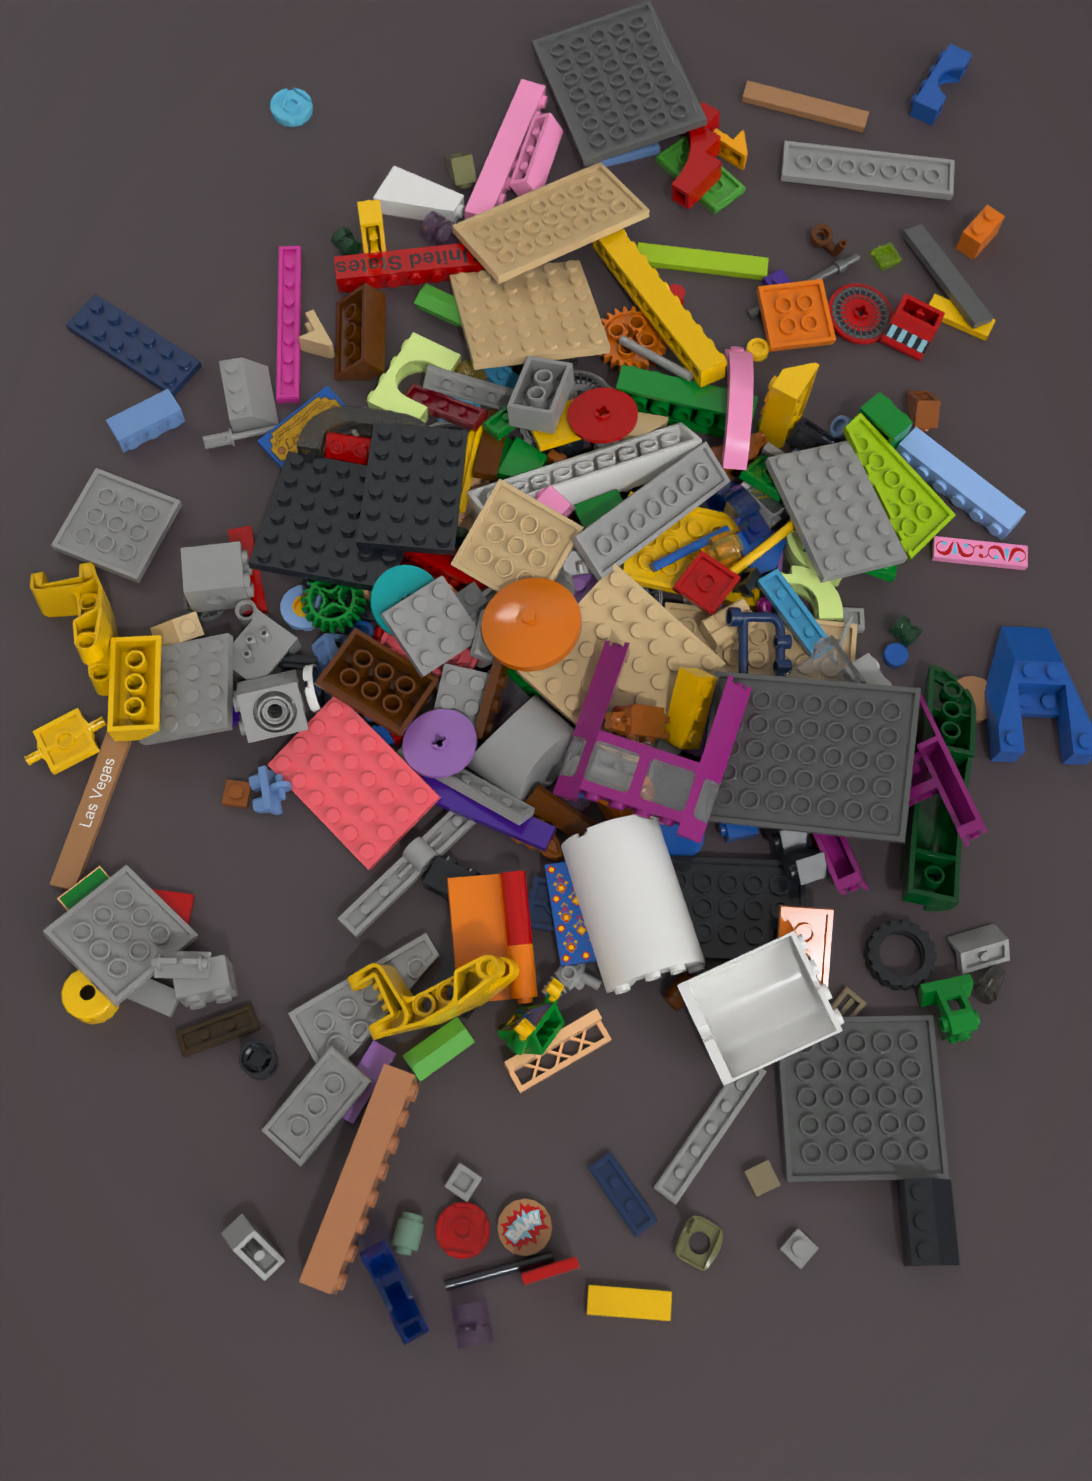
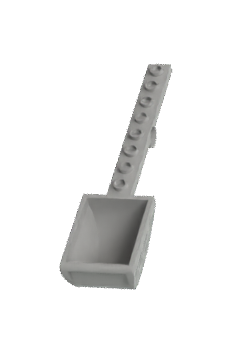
[337,695,585,939]

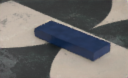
[588,1152,658,1238]

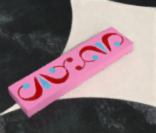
[932,536,1028,570]

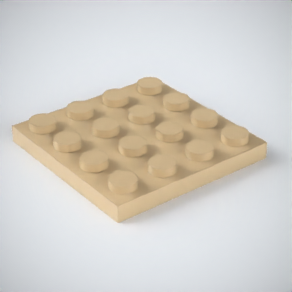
[451,479,585,592]

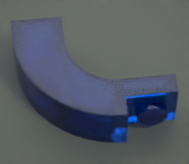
[705,482,771,545]
[359,1239,430,1345]

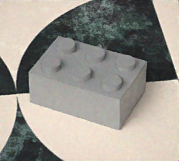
[507,356,574,434]

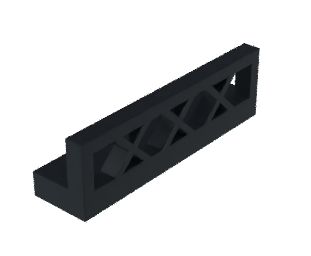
[785,418,842,451]

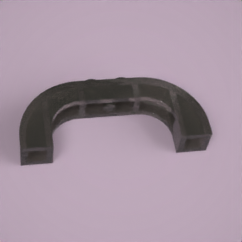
[297,406,429,458]

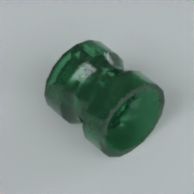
[331,227,362,256]
[888,614,923,648]

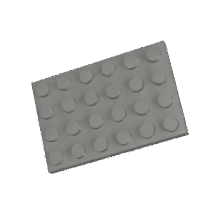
[765,441,907,583]

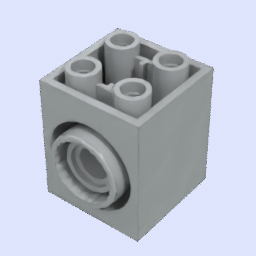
[181,541,255,612]
[232,670,308,743]

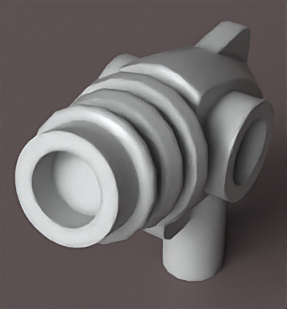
[540,964,602,997]

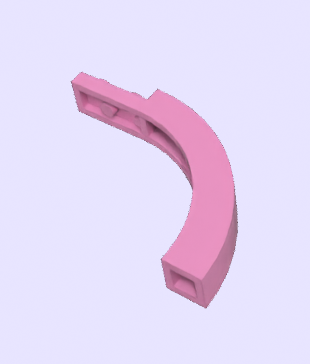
[721,346,754,470]

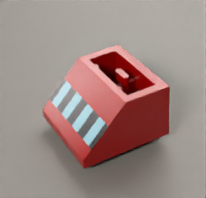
[880,293,945,361]

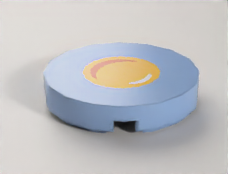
[280,585,323,631]

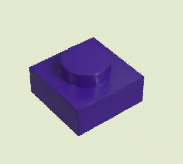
[762,269,792,286]

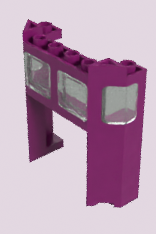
[553,641,752,844]

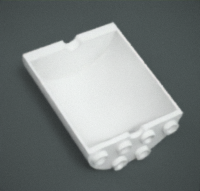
[677,931,845,1085]

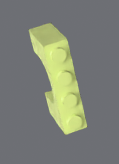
[367,332,462,426]

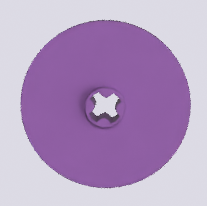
[402,709,477,778]

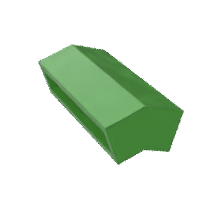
[414,284,462,329]
[403,1017,475,1082]

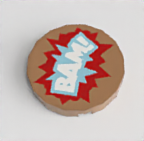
[497,1199,552,1256]

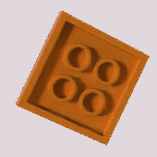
[756,279,836,352]

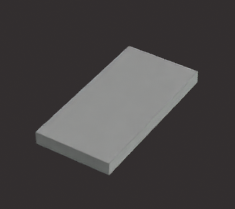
[261,1046,373,1167]

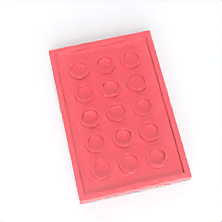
[267,697,441,870]

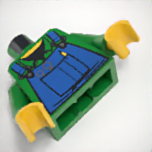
[498,978,565,1055]

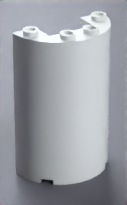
[561,815,706,995]

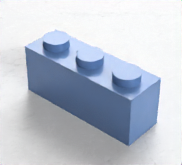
[106,389,186,453]

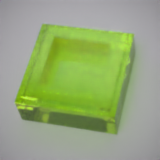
[871,242,902,271]

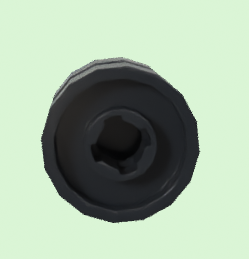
[239,1040,279,1081]

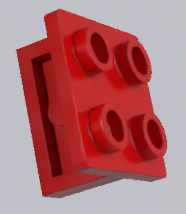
[325,432,371,465]

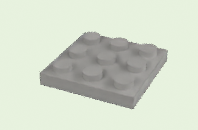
[380,575,477,678]

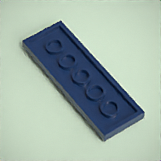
[66,294,202,397]

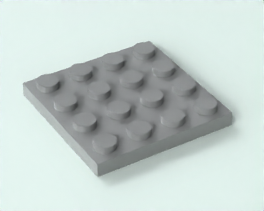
[51,468,182,583]
[139,633,233,746]
[43,865,198,1007]

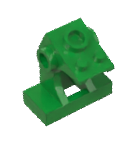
[917,974,980,1045]

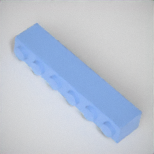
[896,427,1026,540]

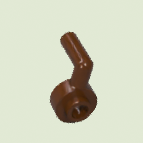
[809,224,848,257]

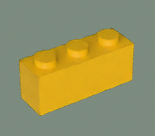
[357,200,386,253]
[663,667,717,749]

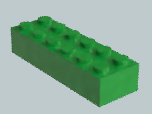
[616,365,758,439]

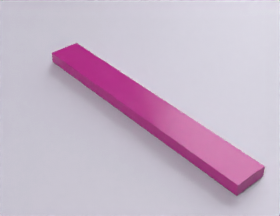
[276,246,302,403]

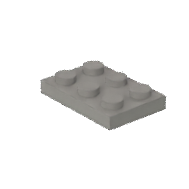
[434,663,489,744]

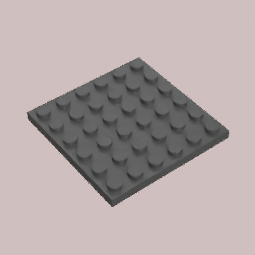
[777,1015,949,1182]

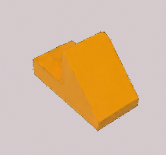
[713,129,748,171]

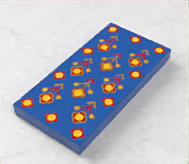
[544,862,597,967]

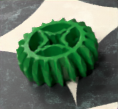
[301,580,367,634]

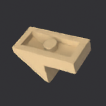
[298,310,335,359]

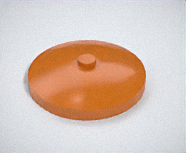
[482,578,582,672]

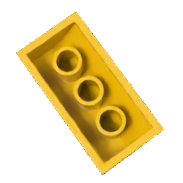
[757,362,820,449]
[107,635,162,742]

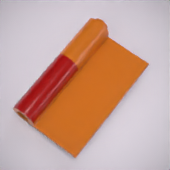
[447,871,538,1004]

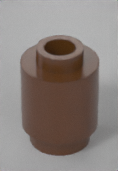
[663,973,696,1012]

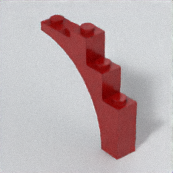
[672,102,722,210]

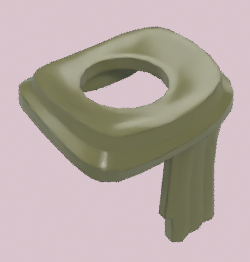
[674,1216,724,1270]

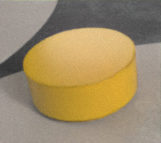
[746,338,769,362]

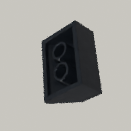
[896,1178,960,1266]

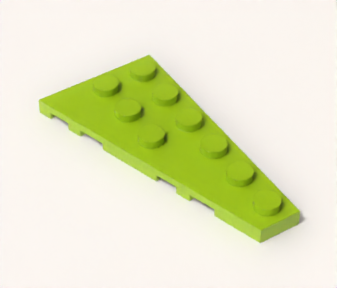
[842,413,956,561]

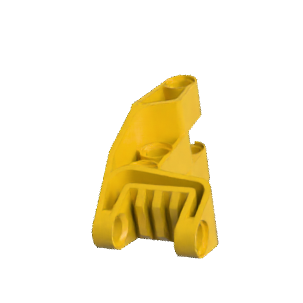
[30,562,118,696]
[347,955,520,1040]

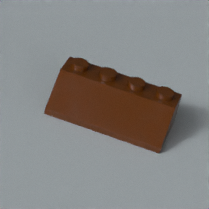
[334,283,386,381]

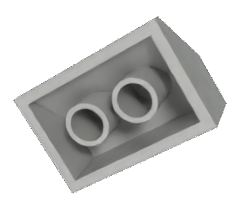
[219,357,279,433]

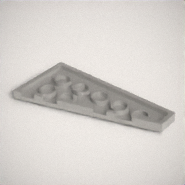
[288,933,439,1063]

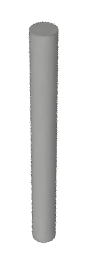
[619,335,694,381]

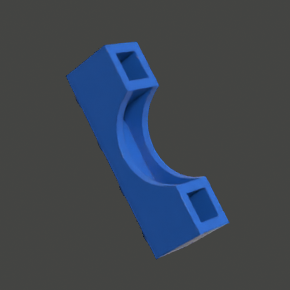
[909,44,973,126]

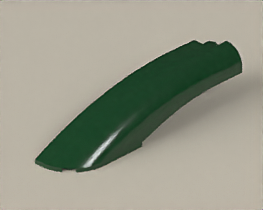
[900,664,976,912]

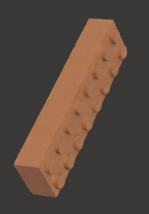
[299,1064,420,1294]

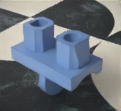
[249,765,292,816]

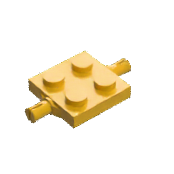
[24,708,107,775]

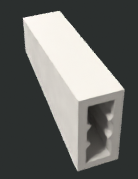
[373,166,466,225]

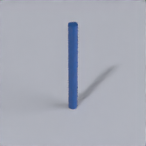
[650,525,730,572]

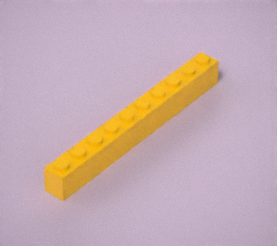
[592,229,727,388]

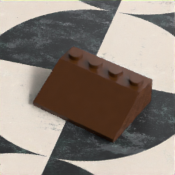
[314,628,439,737]

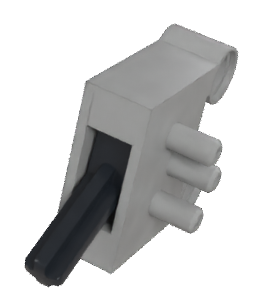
[233,600,319,681]

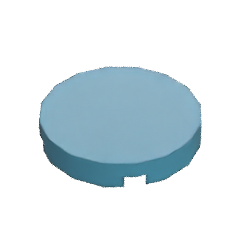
[270,88,313,127]

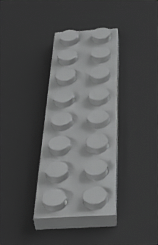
[781,141,955,200]
[571,441,731,581]

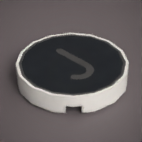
[303,664,326,714]

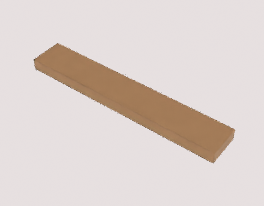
[741,80,869,133]

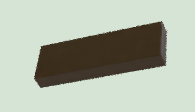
[175,1003,261,1058]

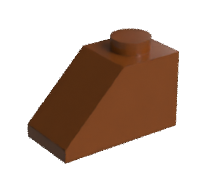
[906,391,941,432]

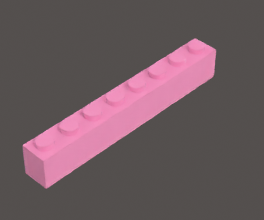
[464,79,548,220]

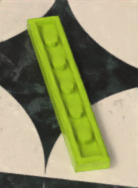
[637,242,769,280]

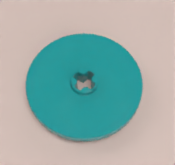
[370,565,435,636]

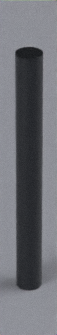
[444,1251,554,1291]

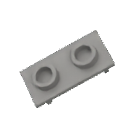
[152,951,211,979]

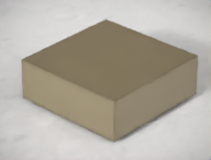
[743,1160,781,1197]

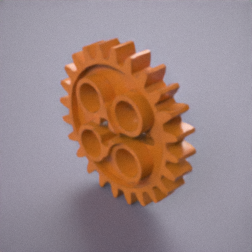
[598,306,667,372]

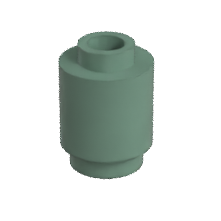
[391,1212,424,1256]

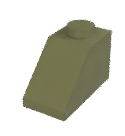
[444,151,477,189]

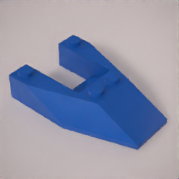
[985,626,1092,765]

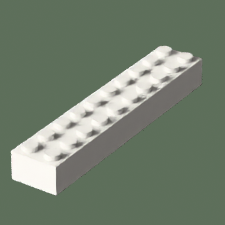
[466,422,702,521]

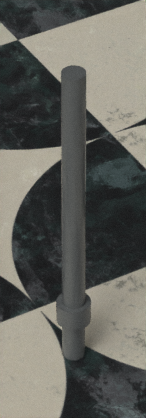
[746,253,860,319]

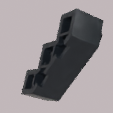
[762,828,829,885]

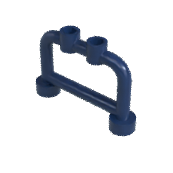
[726,607,792,677]

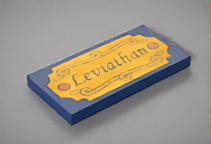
[257,386,358,470]

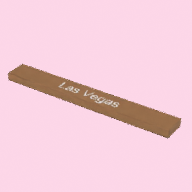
[50,732,132,890]

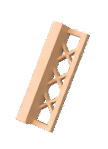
[504,1009,612,1093]

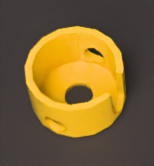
[61,970,120,1025]

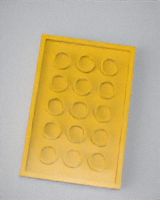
[621,492,760,611]

